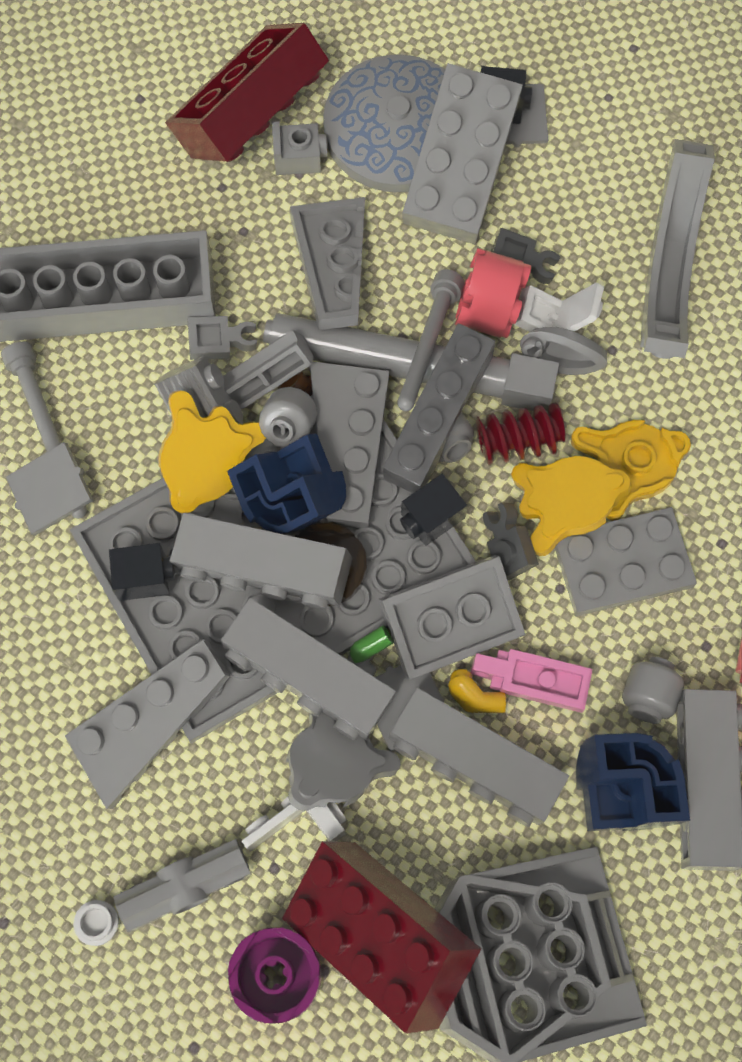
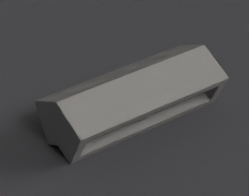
[223,330,314,410]

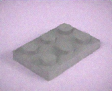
[555,507,697,617]
[379,555,525,680]

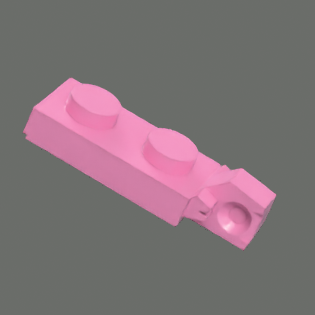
[471,649,593,713]

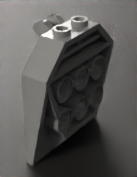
[434,847,647,1062]

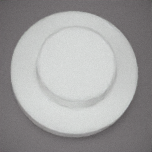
[73,900,119,946]

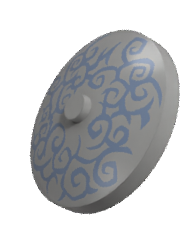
[323,55,445,192]

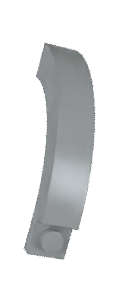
[640,139,715,359]

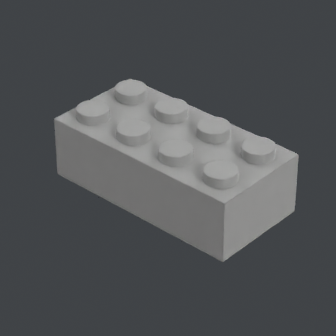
[402,63,523,245]

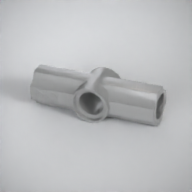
[113,839,252,933]

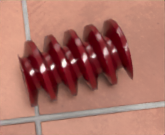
[476,402,565,466]

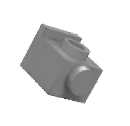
[272,121,328,175]

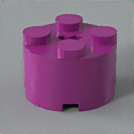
[228,927,322,1024]

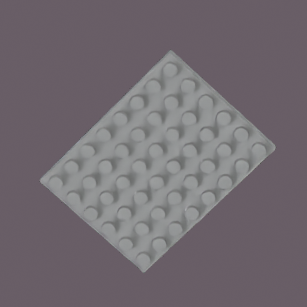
[69,395,476,744]

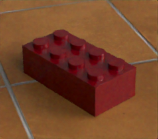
[165,22,329,162]
[282,841,481,1034]

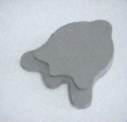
[286,712,401,811]

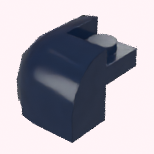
[227,433,346,534]
[576,733,690,832]

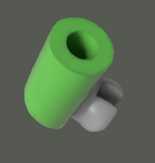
[348,625,394,676]

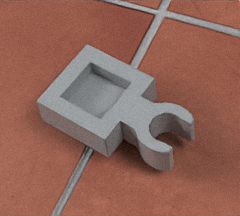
[187,316,257,360]

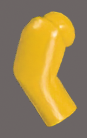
[448,669,506,713]

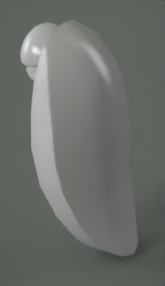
[520,327,607,375]

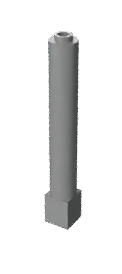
[263,313,559,413]

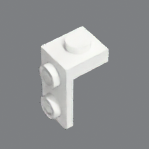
[514,282,604,332]
[242,797,347,852]

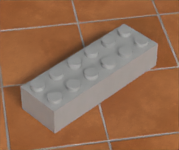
[0,230,216,342]

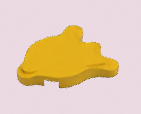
[158,390,266,513]
[571,420,691,521]
[511,456,631,556]

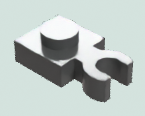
[491,227,560,284]
[483,503,539,580]

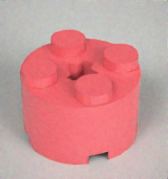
[455,248,531,338]

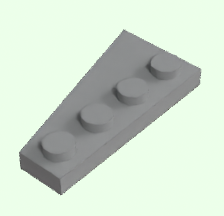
[290,197,365,330]
[310,362,389,528]
[65,639,230,809]

